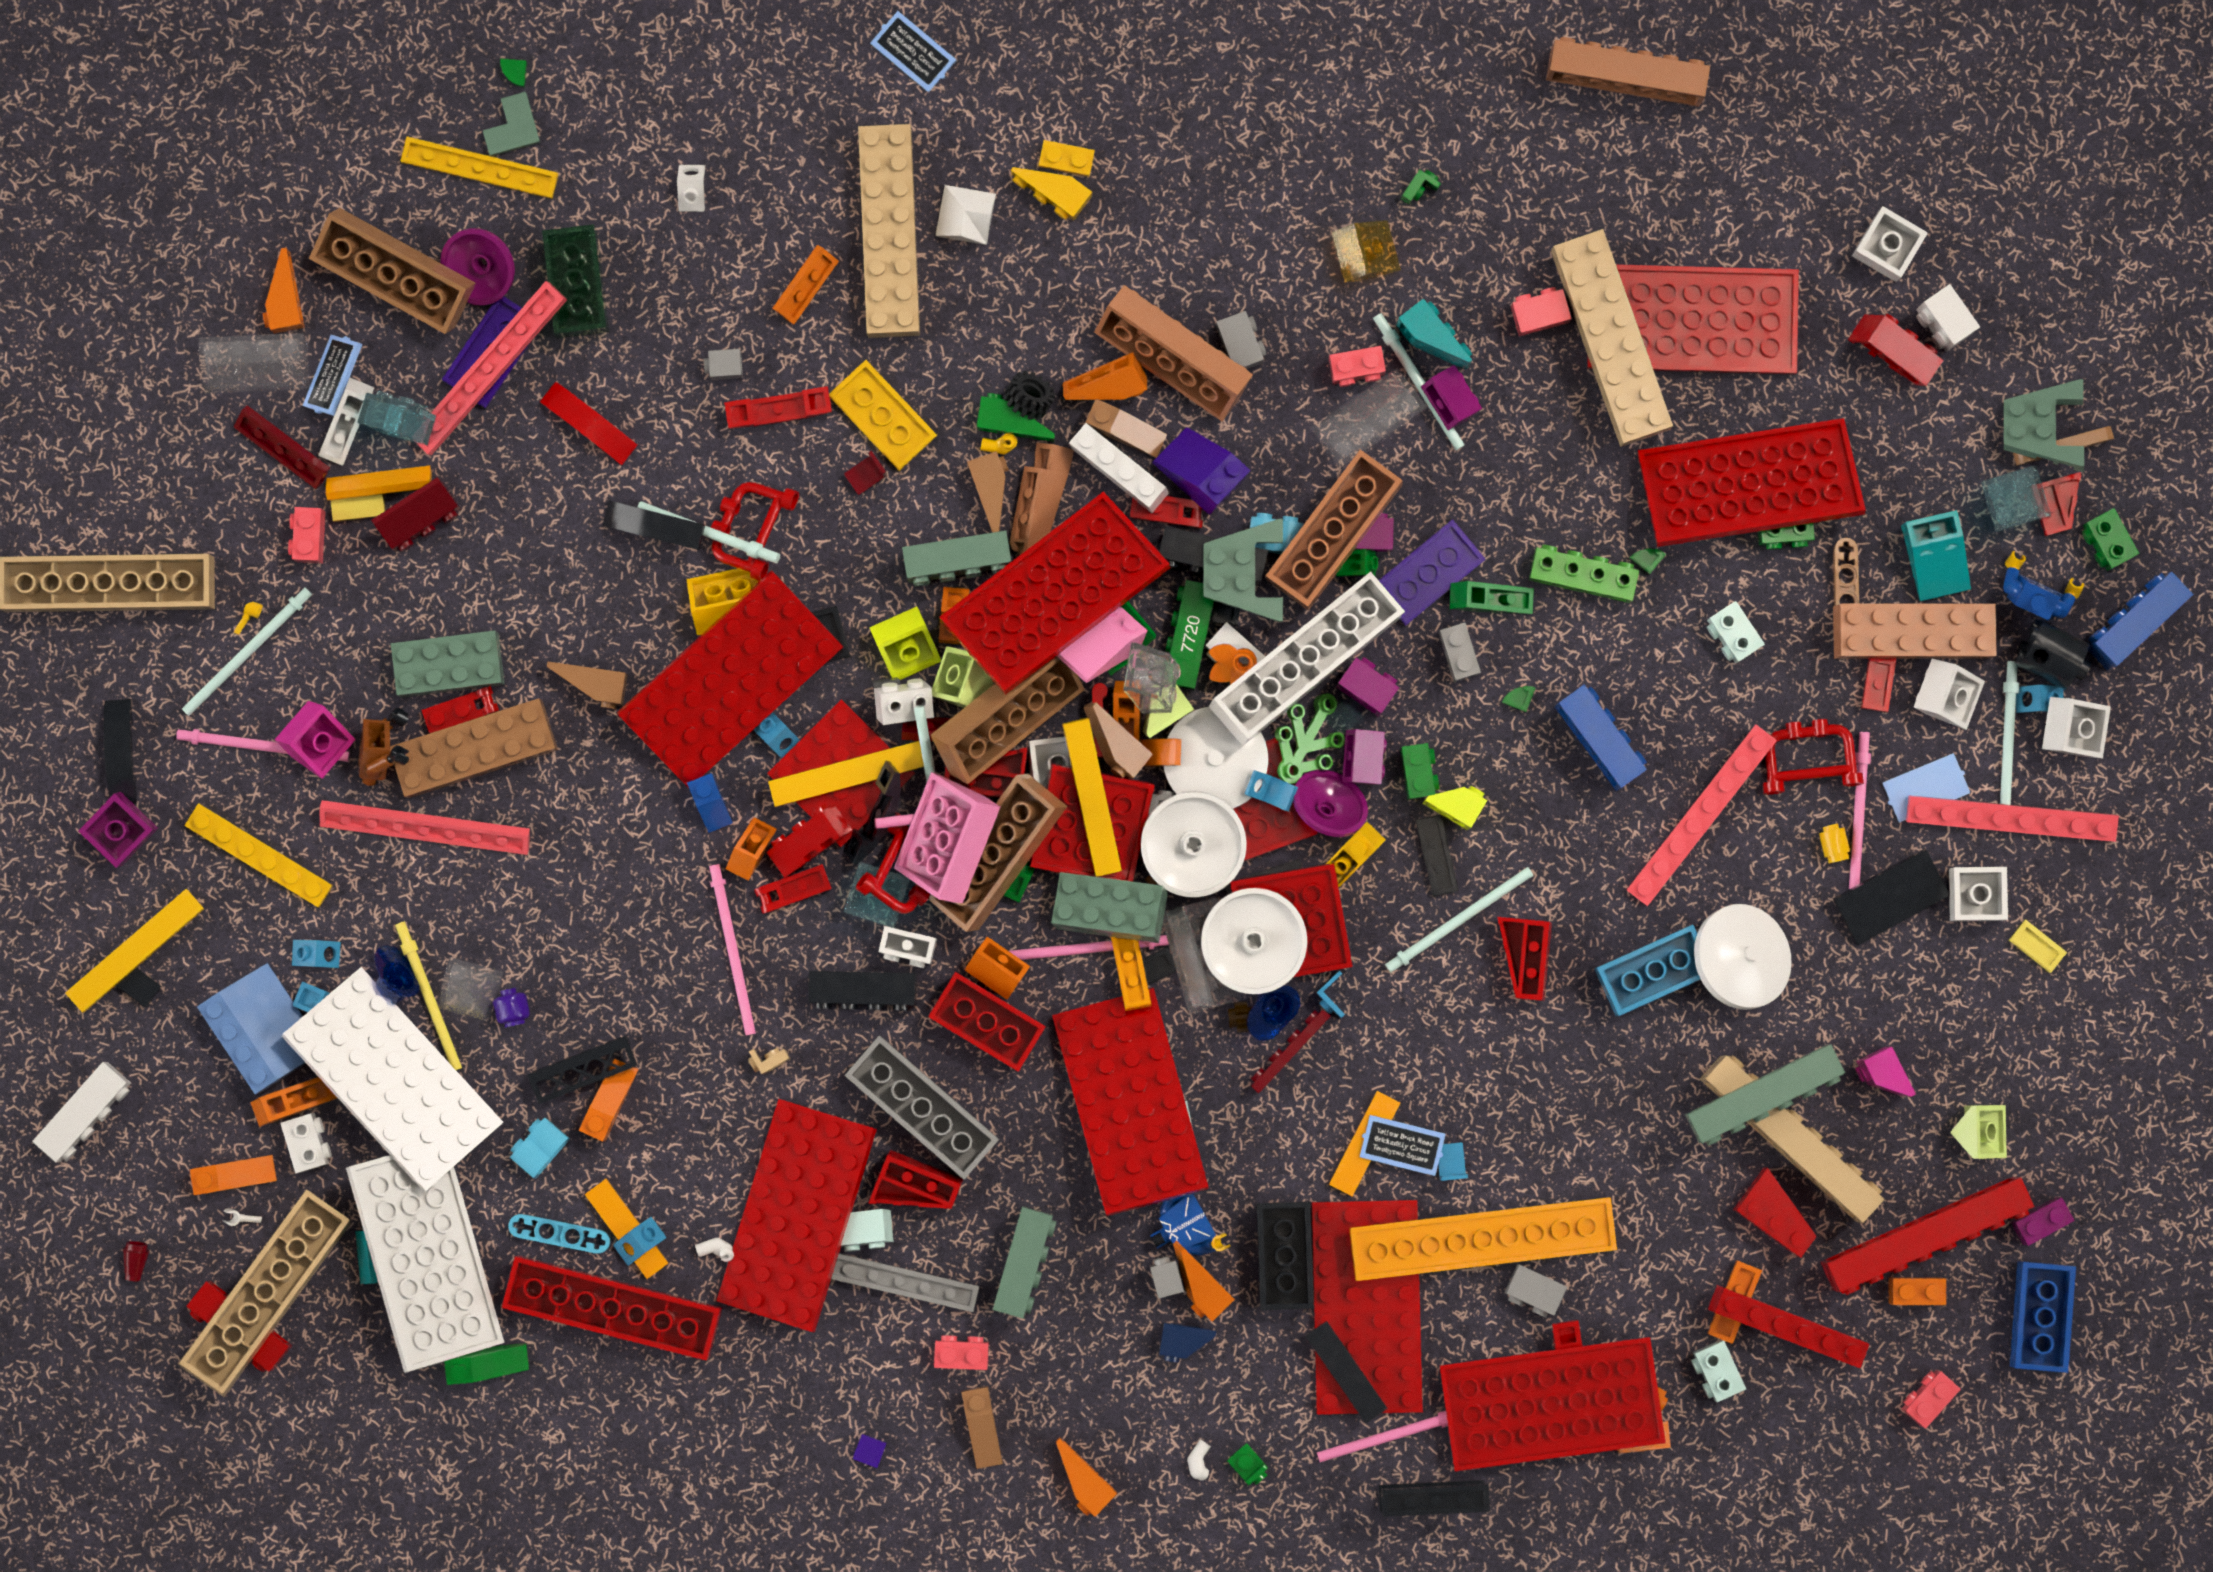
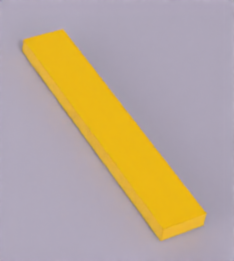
[400,137,559,199]
[1062,718,1122,877]
[768,741,924,807]
[65,889,204,1013]

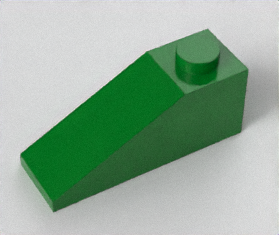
[977,393,1055,442]
[1450,581,1534,614]
[444,1343,529,1385]

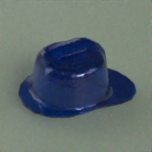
[374,945,420,1005]
[1247,985,1300,1041]

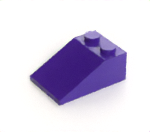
[1152,427,1251,515]

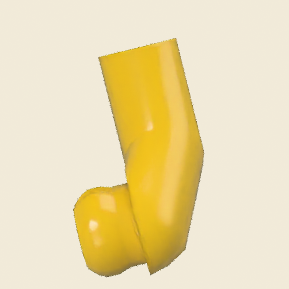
[980,433,1017,455]

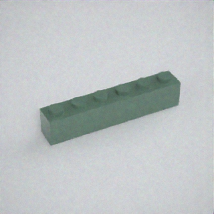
[1685,1044,1845,1146]

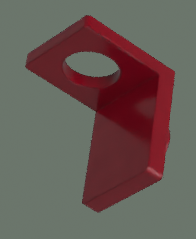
[844,451,887,495]

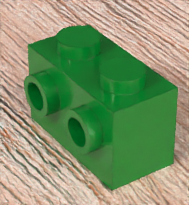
[2082,508,2140,571]
[1758,523,1815,550]
[1400,743,1439,800]

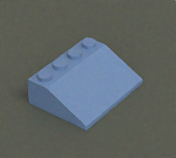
[197,963,306,1094]

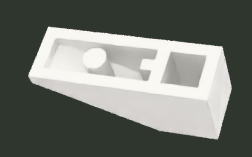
[318,378,374,466]

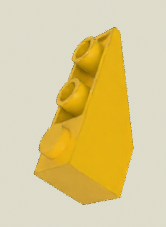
[1011,167,1092,221]
[1326,822,1386,887]

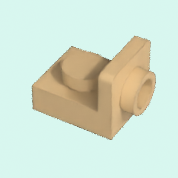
[748,1048,791,1075]

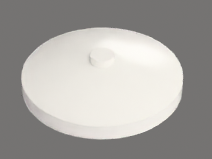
[1164,707,1268,809]
[1141,791,1246,897]
[1201,888,1307,994]
[1694,904,1791,1010]

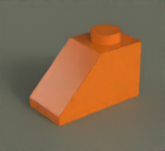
[725,817,777,881]

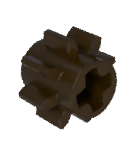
[1228,1001,1256,1033]

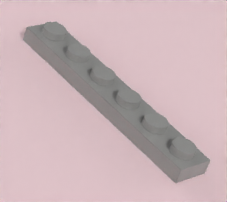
[831,1253,979,1312]

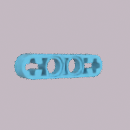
[509,1214,610,1253]

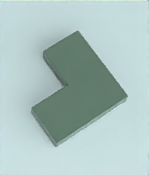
[483,92,541,157]

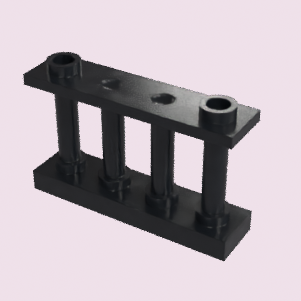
[1378,1480,1490,1517]

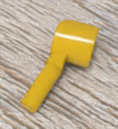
[234,602,263,635]

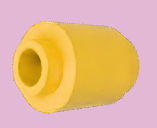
[1819,824,1850,863]

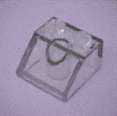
[1123,643,1181,714]

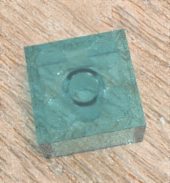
[357,391,436,445]
[1981,466,2052,532]
[843,862,911,928]

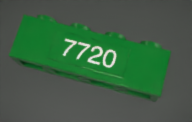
[1160,580,1214,690]

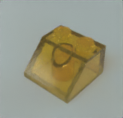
[1331,220,1401,283]

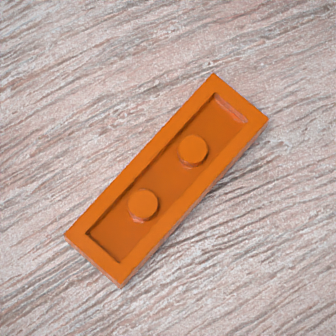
[772,245,839,325]
[1707,1260,1762,1344]

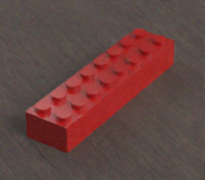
[1821,1177,2034,1295]
[501,1255,722,1361]

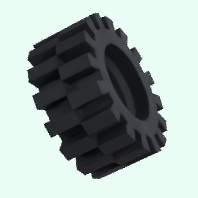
[1004,371,1055,420]

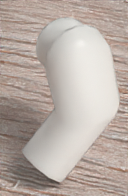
[695,1238,734,1262]
[1187,1439,1211,1481]

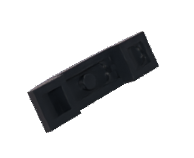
[603,500,705,550]
[104,699,137,804]
[843,760,901,864]

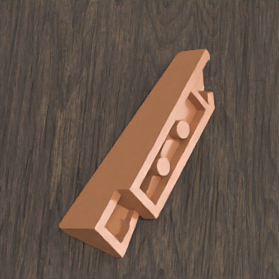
[1010,443,1074,556]

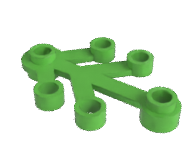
[1275,694,1345,784]

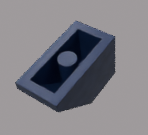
[1159,1322,1216,1363]

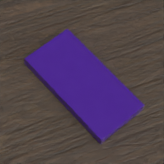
[442,296,531,409]
[1378,519,1486,626]

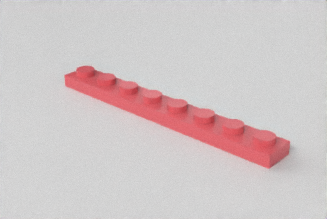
[410,281,567,455]
[1627,724,1777,906]
[1906,795,2119,842]
[320,800,530,855]

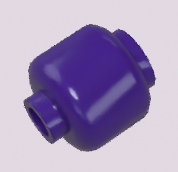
[493,988,530,1027]

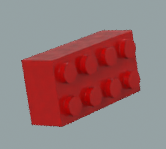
[928,972,1046,1072]

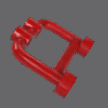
[711,482,799,581]
[1763,719,1864,795]
[856,812,930,914]

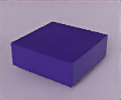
[853,1433,887,1468]

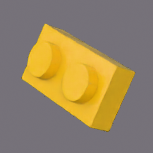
[1039,140,1095,177]

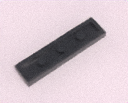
[1305,1321,1388,1423]

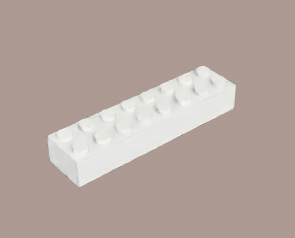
[1209,572,1405,746]

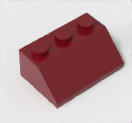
[371,477,461,552]

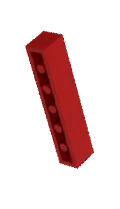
[1708,1285,1870,1369]

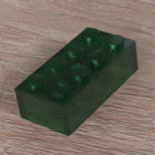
[542,224,609,339]

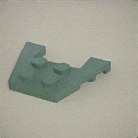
[2003,379,2084,472]
[1203,519,1283,622]

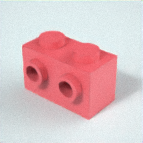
[1511,287,1571,336]
[1328,346,1386,387]
[288,507,326,563]
[934,1335,989,1370]
[1902,1370,1961,1429]

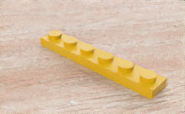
[184,803,333,908]

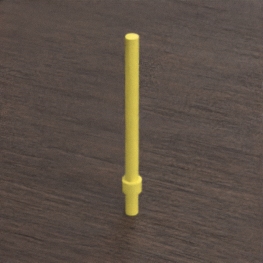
[395,921,462,1070]

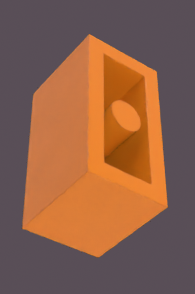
[964,937,1030,1000]
[1888,1277,1946,1305]

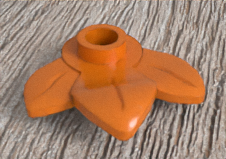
[1209,644,1257,685]

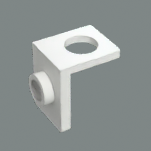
[677,165,705,211]

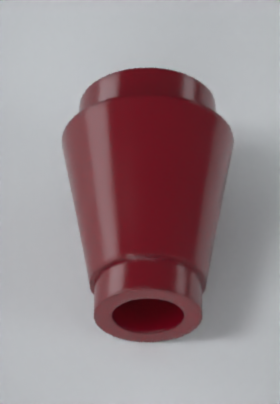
[123,1241,149,1281]

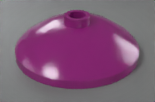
[440,228,515,305]
[1293,770,1368,837]

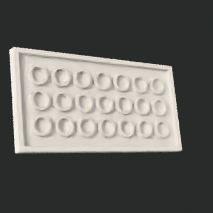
[282,967,503,1193]
[346,1155,504,1373]

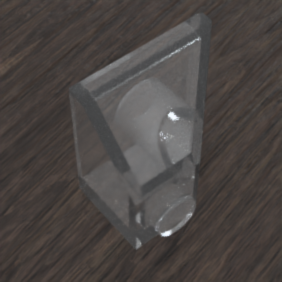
[439,957,504,1022]

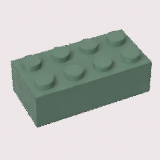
[902,530,1011,587]
[391,631,505,698]
[1051,872,1168,943]
[993,1206,1057,1318]

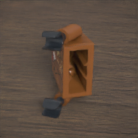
[359,708,409,786]

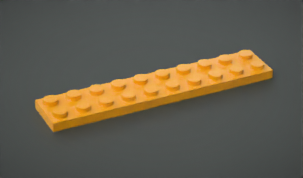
[1349,1197,1617,1281]

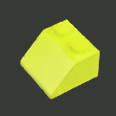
[870,606,942,680]
[1423,786,1487,830]

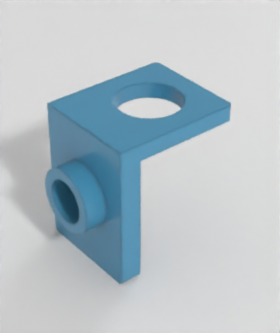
[2016,685,2063,713]
[753,712,800,758]
[1245,770,1298,811]
[292,940,341,968]
[1316,971,1345,1019]
[1438,1142,1468,1181]
[613,1217,666,1266]

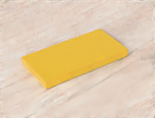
[829,360,937,471]

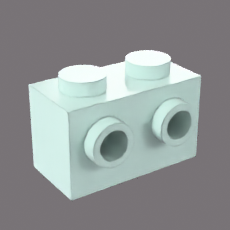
[1707,601,1765,663]
[841,1209,893,1252]
[1691,1340,1746,1402]

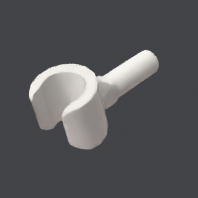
[222,1208,262,1226]

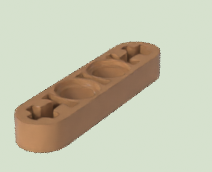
[2013,426,2114,466]
[1833,538,1859,606]

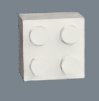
[1852,206,1927,282]
[1916,284,1980,352]
[2042,697,2111,758]
[1949,867,2008,921]

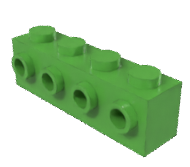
[1528,545,1640,603]

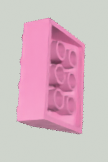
[1057,606,1147,683]
[894,772,1000,904]

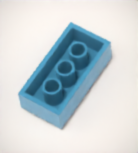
[1594,925,1700,1016]

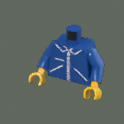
[2003,551,2084,620]
[1150,1193,1230,1255]

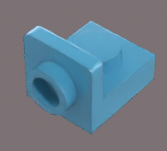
[292,981,330,1012]

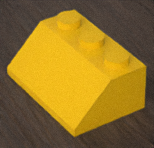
[687,568,759,635]

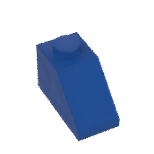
[687,773,733,833]

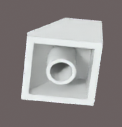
[1914,659,1985,730]

